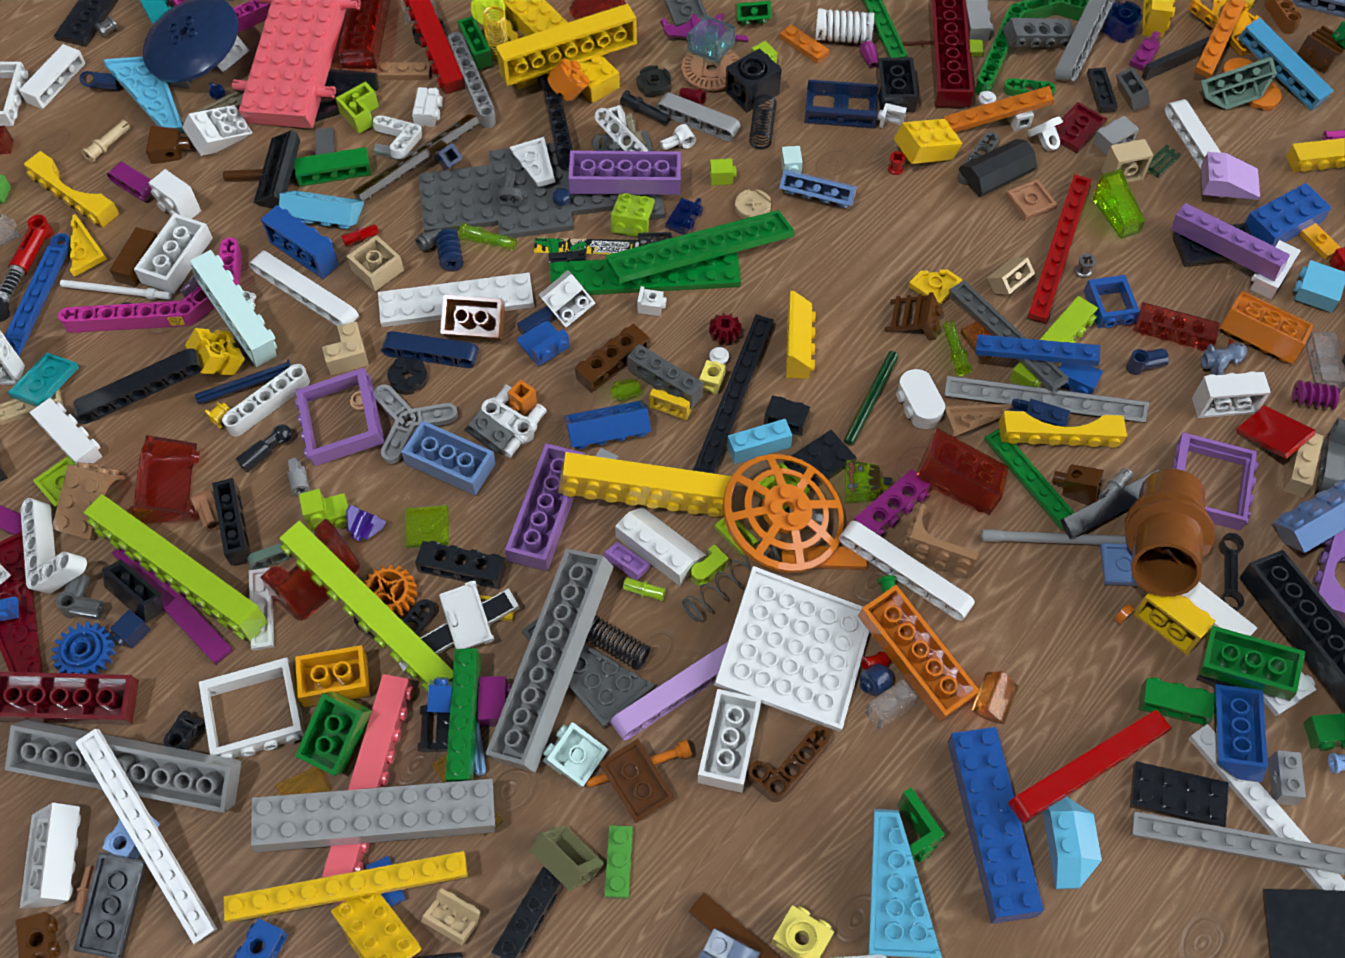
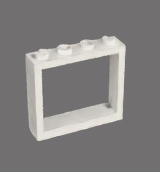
[0,62,28,126]
[199,657,305,759]

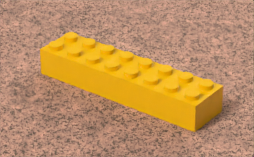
[496,4,637,86]
[558,452,732,517]

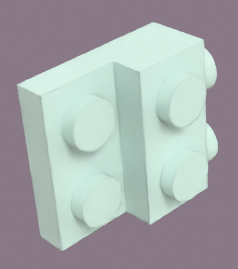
[543,722,608,787]

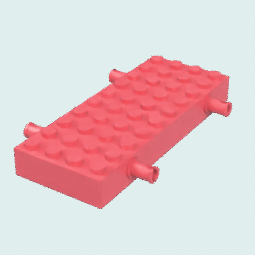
[232,0,361,128]

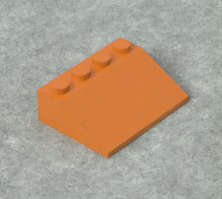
[1220,291,1314,364]

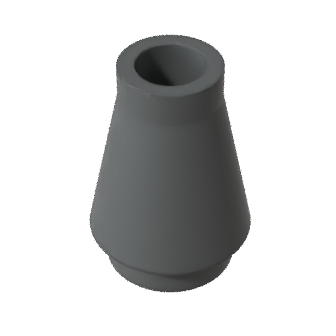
[415,228,441,251]

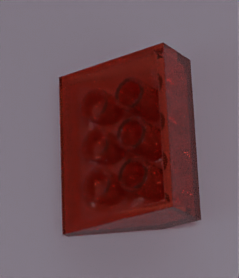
[916,428,1008,515]

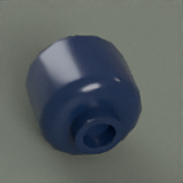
[860,664,893,696]

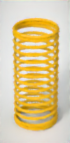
[483,6,508,60]

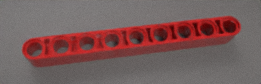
[1007,710,1172,824]

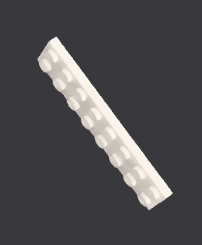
[378,272,534,327]

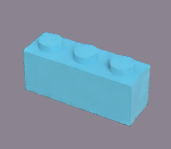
[727,419,792,464]

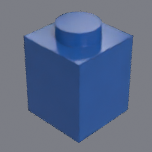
[427,677,452,713]

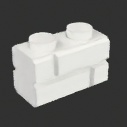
[412,87,443,127]

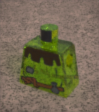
[845,460,892,504]

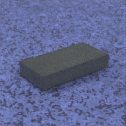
[315,127,335,155]

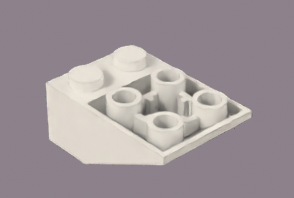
[182,105,253,156]

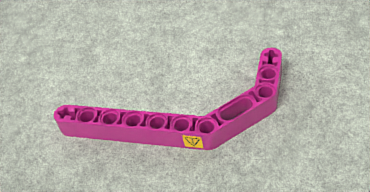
[58,237,242,333]

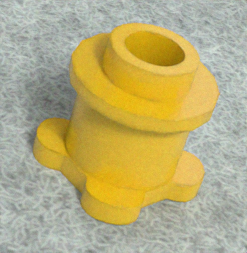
[204,402,231,429]

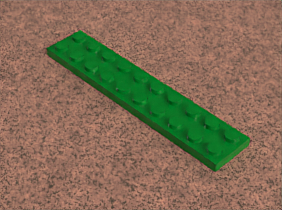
[606,210,794,283]
[550,252,741,295]

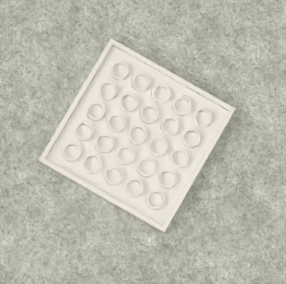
[714,566,869,732]

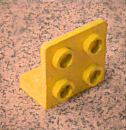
[649,389,693,421]

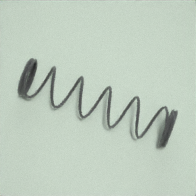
[682,539,779,622]

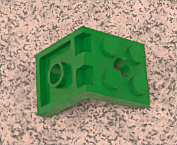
[897,787,945,863]

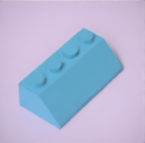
[279,190,364,228]

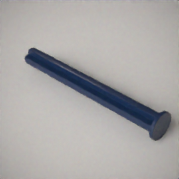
[195,359,292,404]

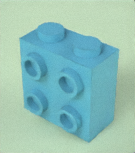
[1293,260,1345,313]

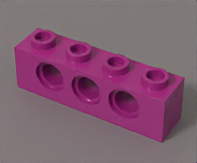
[854,469,930,537]

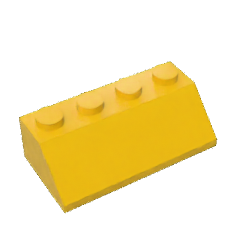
[786,291,816,379]

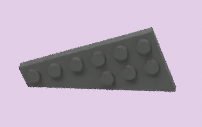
[522,618,655,729]

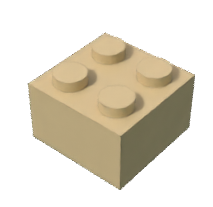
[1101,139,1154,187]
[347,235,404,292]

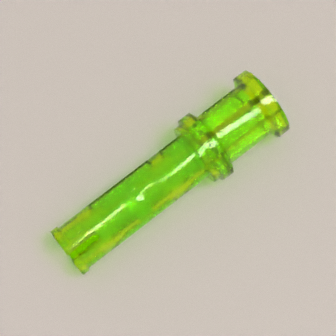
[459,222,517,250]
[943,321,972,376]

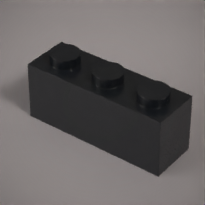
[102,559,163,623]

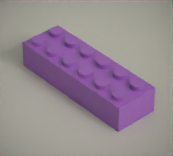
[569,151,681,195]
[505,443,585,571]

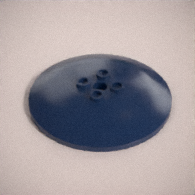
[143,0,239,83]

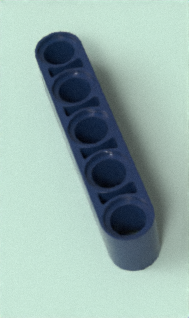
[381,331,479,368]

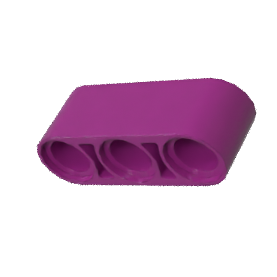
[107,161,152,202]

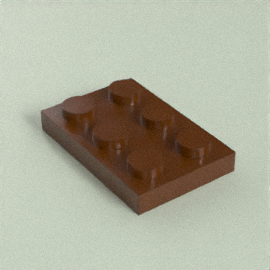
[599,738,675,823]

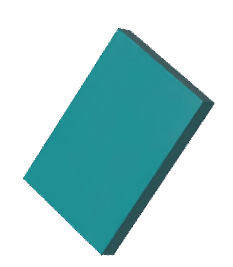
[7,352,79,407]

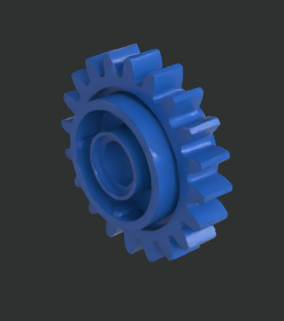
[51,622,116,674]

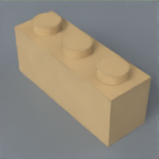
[1282,433,1324,497]

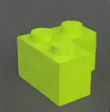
[336,82,379,134]
[299,489,349,532]

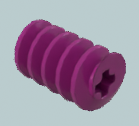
[1292,380,1340,411]

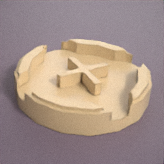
[735,189,771,219]

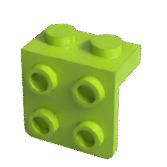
[611,193,655,237]

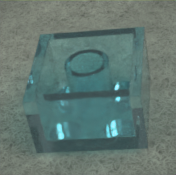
[687,15,736,63]

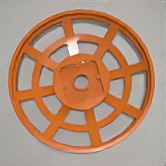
[723,454,844,573]

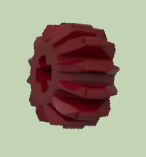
[709,312,742,346]

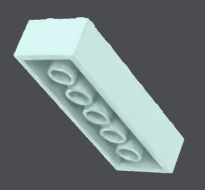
[190,250,277,368]

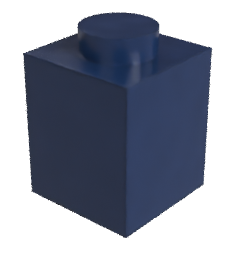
[434,143,463,170]
[109,610,151,649]

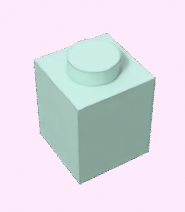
[781,146,803,173]

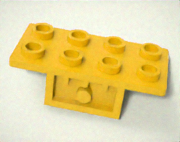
[331,894,421,958]

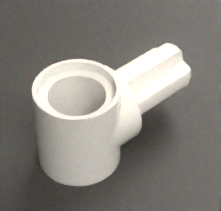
[660,124,696,150]

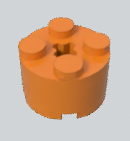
[547,59,590,101]

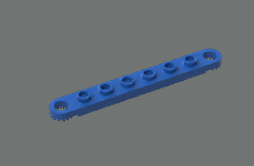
[5,233,71,356]

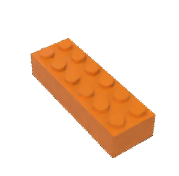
[858,585,980,722]

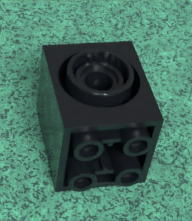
[725,48,782,113]

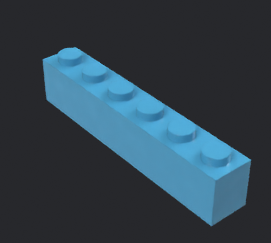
[1238,18,1334,111]

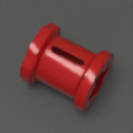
[888,151,906,175]

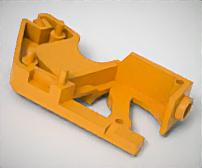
[1188,0,1261,56]

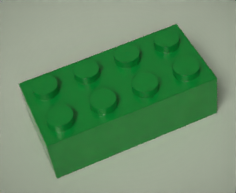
[1198,625,1305,701]

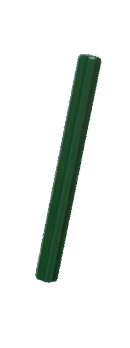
[844,351,899,446]

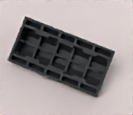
[253,130,300,208]
[958,139,1037,197]

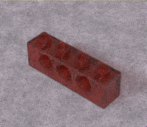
[1133,302,1220,351]

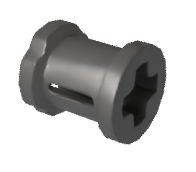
[95,16,119,38]
[1074,253,1096,278]

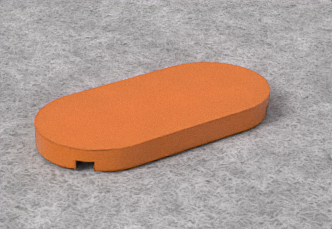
[1222,58,1282,111]

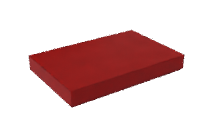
[1236,405,1315,459]

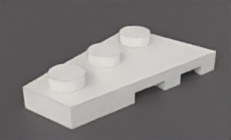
[510,137,556,187]

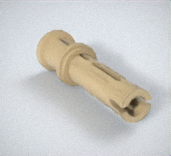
[81,120,131,163]

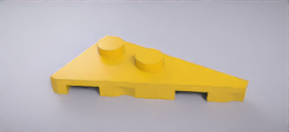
[70,214,107,277]

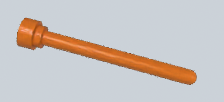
[586,739,692,787]

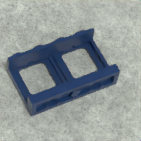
[804,79,878,129]

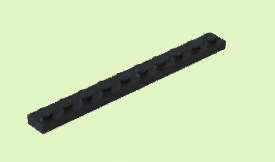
[693,314,774,474]

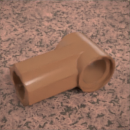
[190,489,220,531]

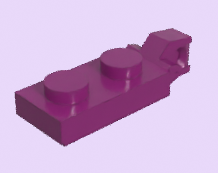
[1129,31,1161,71]

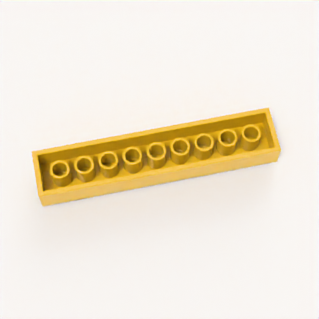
[503,0,620,104]

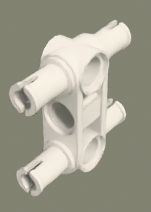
[481,384,547,458]

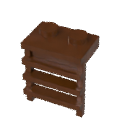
[1297,25,1345,74]
[885,292,943,340]

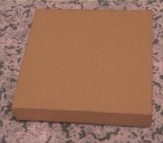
[1005,179,1057,221]

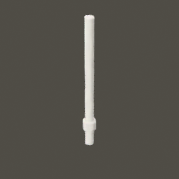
[60,280,172,300]

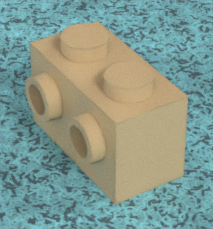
[987,257,1035,295]

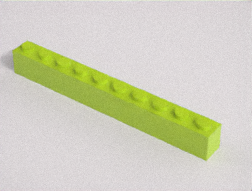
[279,520,453,693]

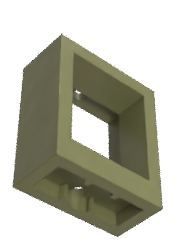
[530,824,604,891]

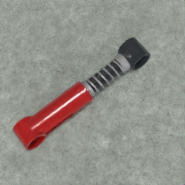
[0,214,53,322]

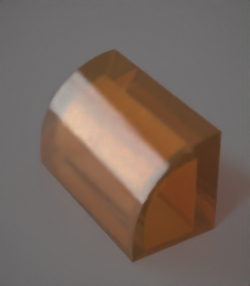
[971,671,1019,724]

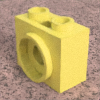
[771,905,834,958]

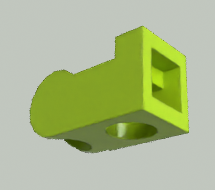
[691,544,729,586]

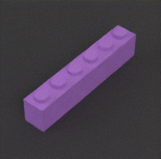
[1171,203,1290,281]

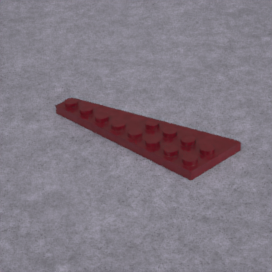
[0,531,43,673]

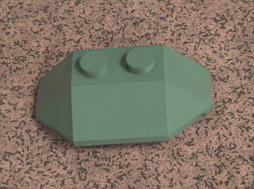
[1200,57,1277,110]

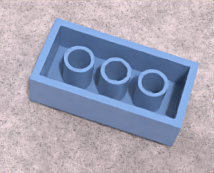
[401,420,496,496]
[1273,479,1345,553]

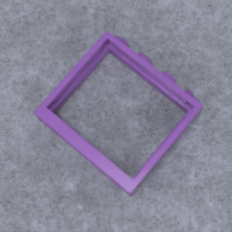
[295,367,384,466]
[1172,432,1258,531]

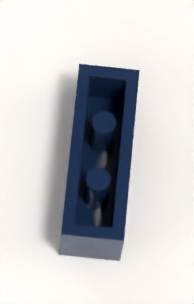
[517,306,555,335]

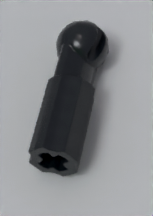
[235,424,292,473]

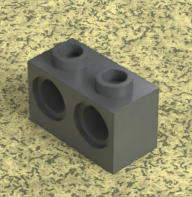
[464,409,513,454]

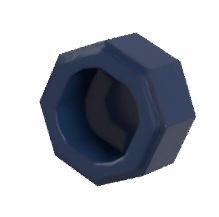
[552,188,570,206]

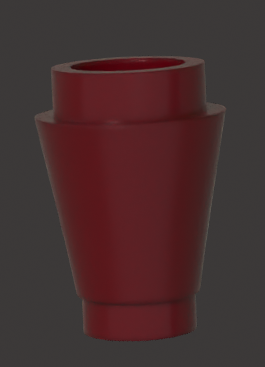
[679,87,706,105]

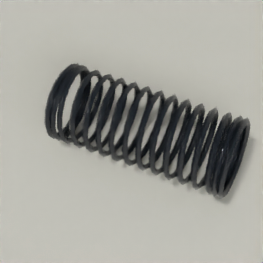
[749,94,777,149]
[586,615,651,671]

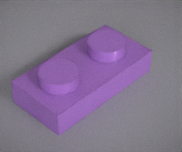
[604,542,650,581]

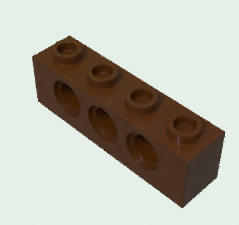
[575,323,650,393]
[15,911,61,958]

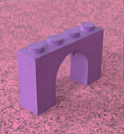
[1313,530,1345,622]

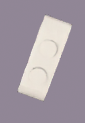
[896,369,946,429]

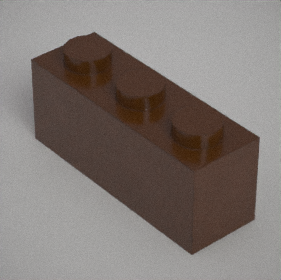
[109,227,158,287]

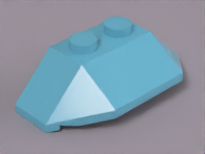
[1043,796,1102,890]

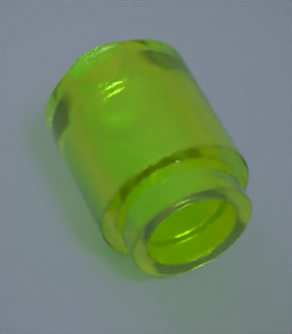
[611,378,641,401]

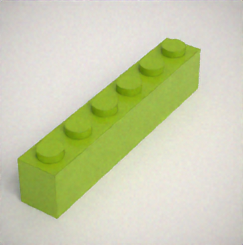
[1009,296,1098,387]

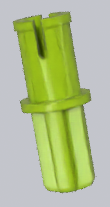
[623,578,666,602]

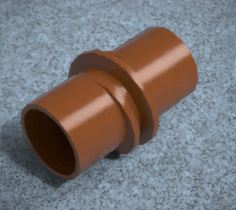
[1125,469,1215,597]

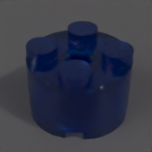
[1103,1,1143,43]

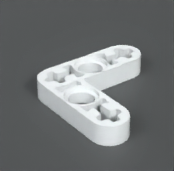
[373,115,422,159]

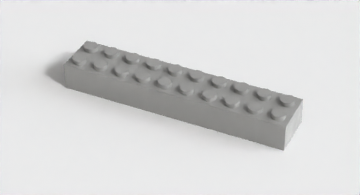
[486,548,613,773]
[5,719,242,813]
[251,779,495,852]

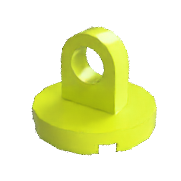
[471,0,505,27]

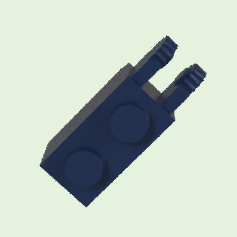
[1009,399,1070,427]

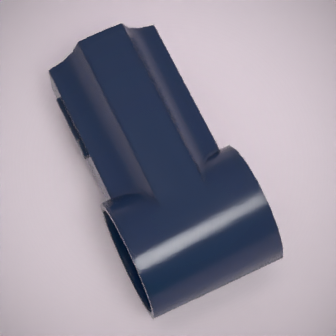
[79,71,119,90]
[1126,348,1169,375]

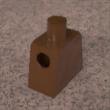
[146,126,192,164]
[1052,464,1104,506]

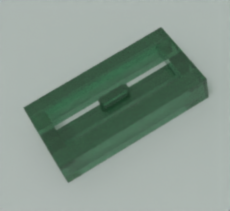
[1147,145,1181,178]

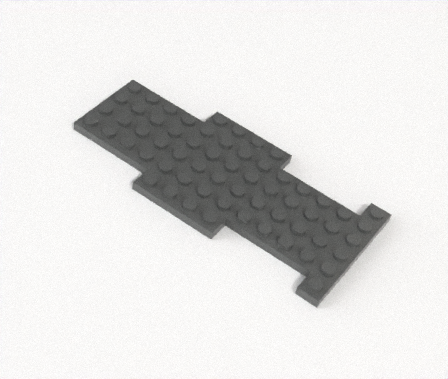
[418,131,665,240]

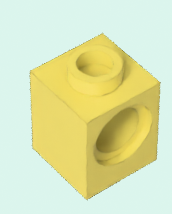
[699,360,726,395]

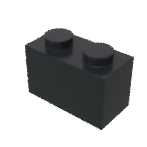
[764,395,810,436]

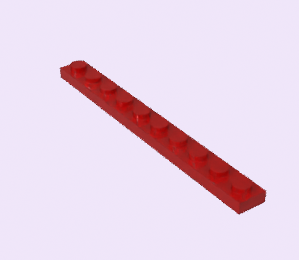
[1027,174,1092,323]

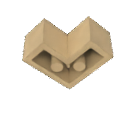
[322,321,369,375]

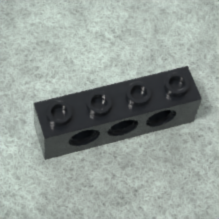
[212,478,251,566]
[415,541,506,590]
[491,866,564,958]

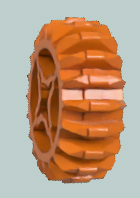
[361,564,418,617]

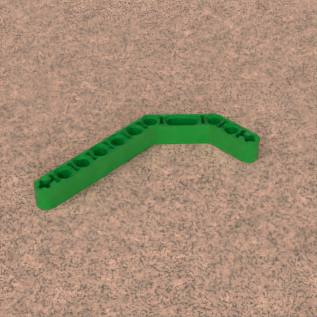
[975,0,1089,95]

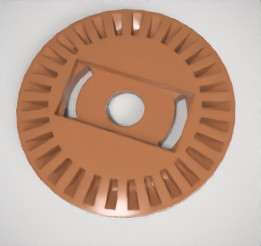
[681,45,740,91]

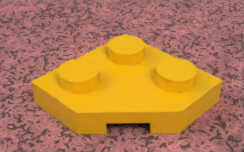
[908,269,963,304]

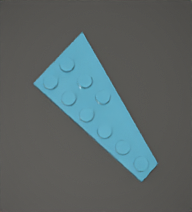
[103,56,183,132]
[868,809,942,958]

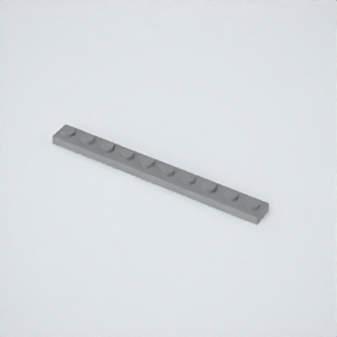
[944,375,1149,422]
[1131,811,1345,875]

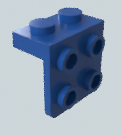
[517,321,570,367]

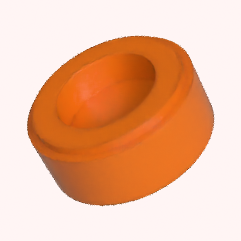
[1114,604,1135,625]

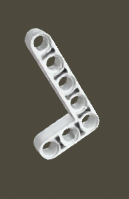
[21,498,87,594]

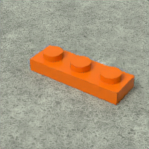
[779,24,829,64]

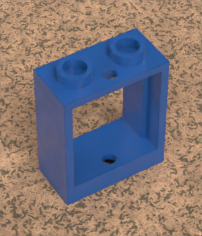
[1084,275,1140,328]

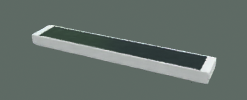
[399,588,520,673]

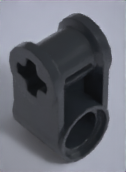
[164,710,206,751]

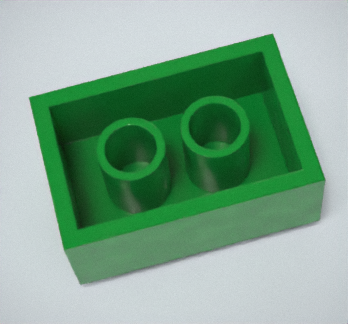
[295,691,372,776]

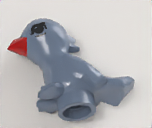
[1201,339,1247,375]

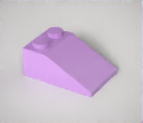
[1201,152,1260,200]

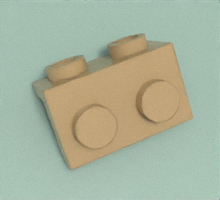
[421,888,480,946]

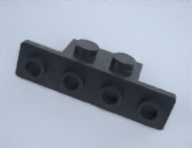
[325,69,379,96]

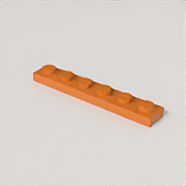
[1194,0,1246,78]
[943,86,1054,132]

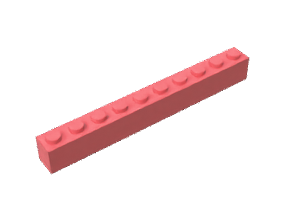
[321,674,414,905]

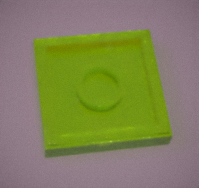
[406,505,449,549]

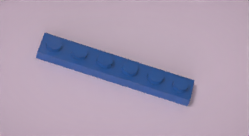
[975,334,1100,366]

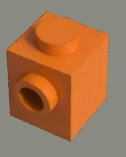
[507,379,538,416]

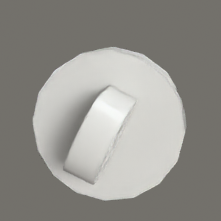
[1027,116,1063,151]

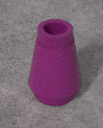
[859,41,878,68]

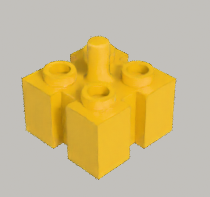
[185,328,245,375]

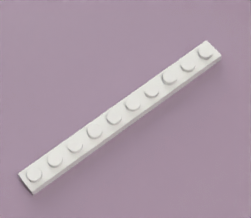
[1188,724,1345,891]
[75,729,217,944]

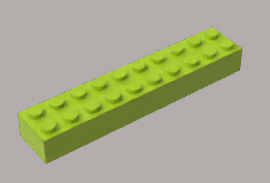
[83,494,268,642]

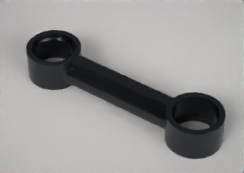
[1218,533,1244,612]

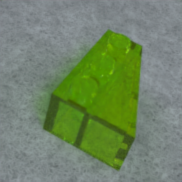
[1092,168,1145,239]

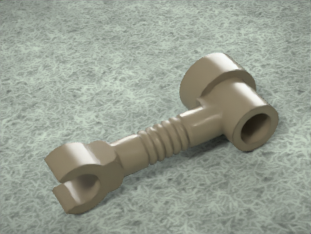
[624,112,645,146]

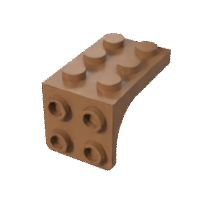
[53,462,125,540]
[903,503,979,578]

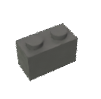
[1116,67,1150,112]

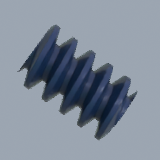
[435,228,464,272]

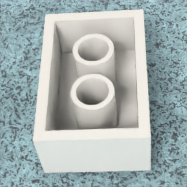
[1192,371,1271,418]

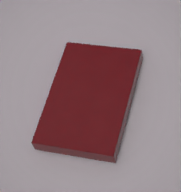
[1055,102,1108,154]

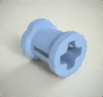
[1328,753,1345,774]

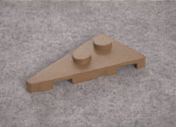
[943,404,1013,436]

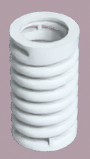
[815,8,874,44]

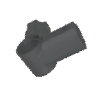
[56,573,105,620]

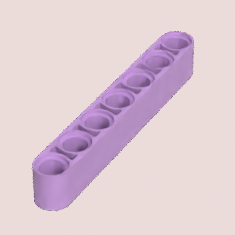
[610,642,728,741]

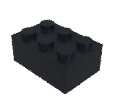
[876,57,918,112]

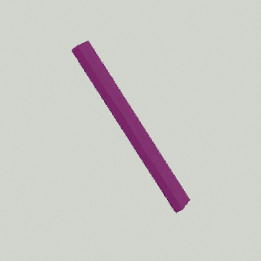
[112,549,233,665]

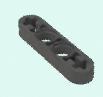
[957,132,999,185]

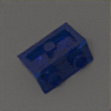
[665,198,703,235]

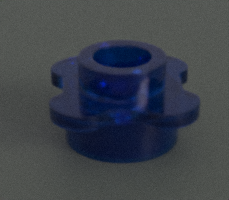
[209,82,225,100]

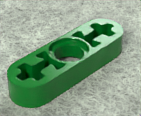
[1003,78,1056,96]

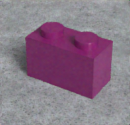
[477,676,512,727]

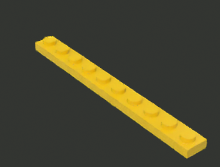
[224,851,468,923]

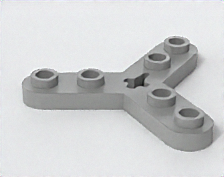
[374,385,458,464]

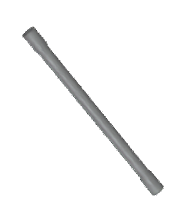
[981,529,1127,545]

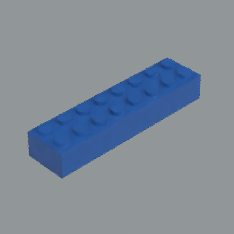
[947,727,1044,924]

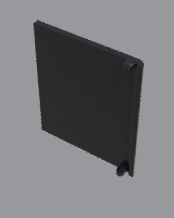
[1263,889,1345,958]

